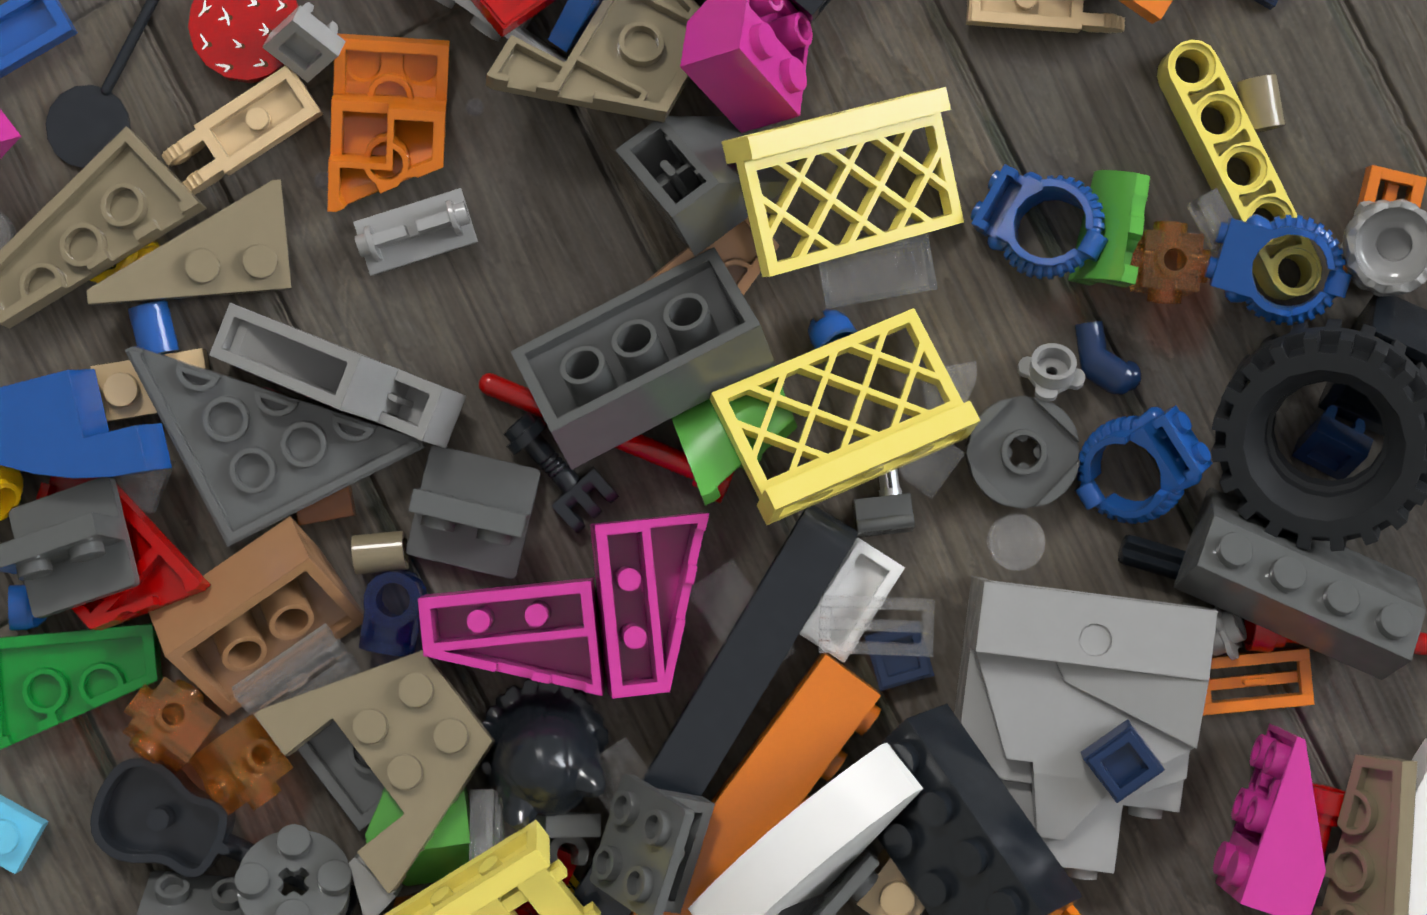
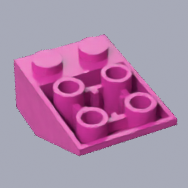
[1213,724,1326,915]

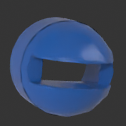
[808,309,858,349]
[8,585,47,631]

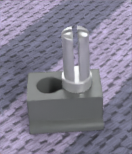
[853,469,915,538]

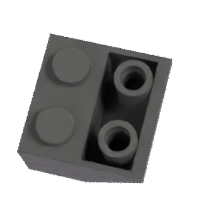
[616,116,786,256]

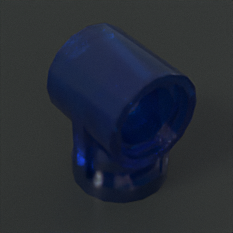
[359,570,427,657]

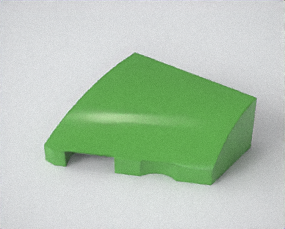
[1068,170,1150,288]
[671,366,797,505]

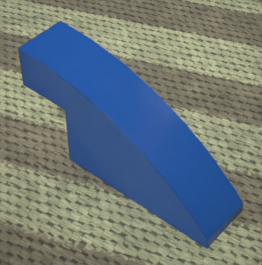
[0,369,172,478]

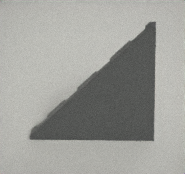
[125,346,426,547]

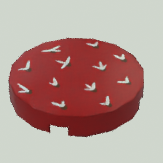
[188,0,299,84]

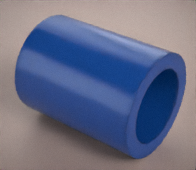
[128,300,180,355]

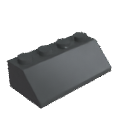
[510,247,776,470]
[1173,487,1426,680]

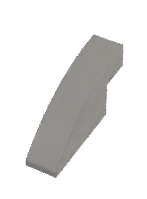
[209,303,466,449]

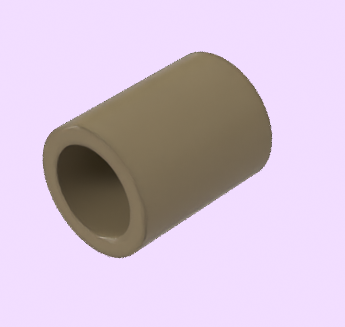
[1237,74,1286,133]
[351,530,409,575]

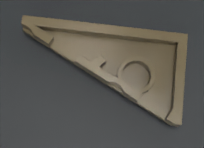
[87,179,291,306]

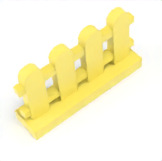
[384,820,601,915]

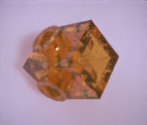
[1130,221,1211,304]
[122,677,221,772]
[188,713,294,815]

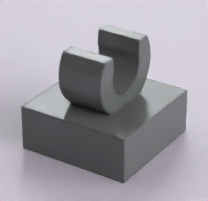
[529,811,601,865]

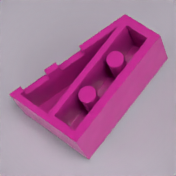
[590,512,709,699]
[418,577,606,696]

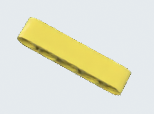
[1157,40,1322,300]

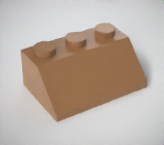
[149,516,367,716]

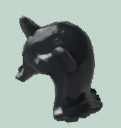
[480,679,609,830]

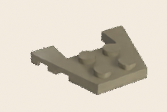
[485,0,700,123]
[254,650,495,894]

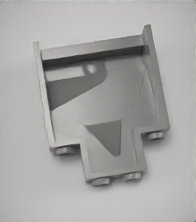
[954,576,1218,880]

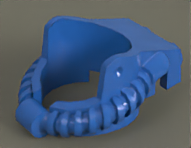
[970,164,1108,280]
[1204,214,1352,326]
[1075,405,1213,524]

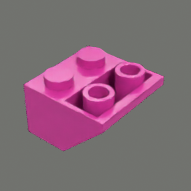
[680,0,813,133]

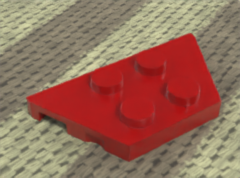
[36,476,211,631]

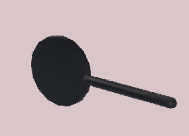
[45,0,159,168]

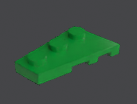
[0,623,163,750]

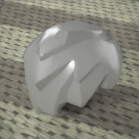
[1340,199,1427,296]

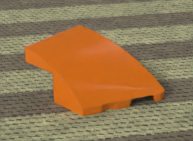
[327,33,450,212]

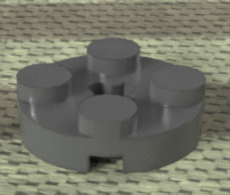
[964,396,1080,509]
[234,824,352,915]

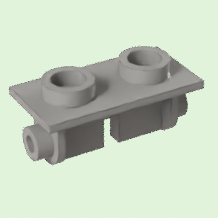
[353,188,478,276]

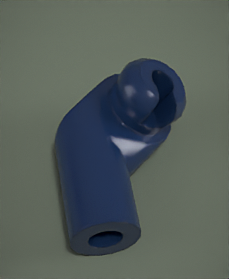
[1075,321,1141,395]

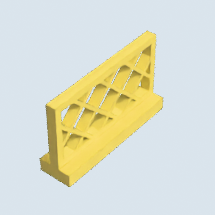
[722,87,964,277]
[709,308,981,526]

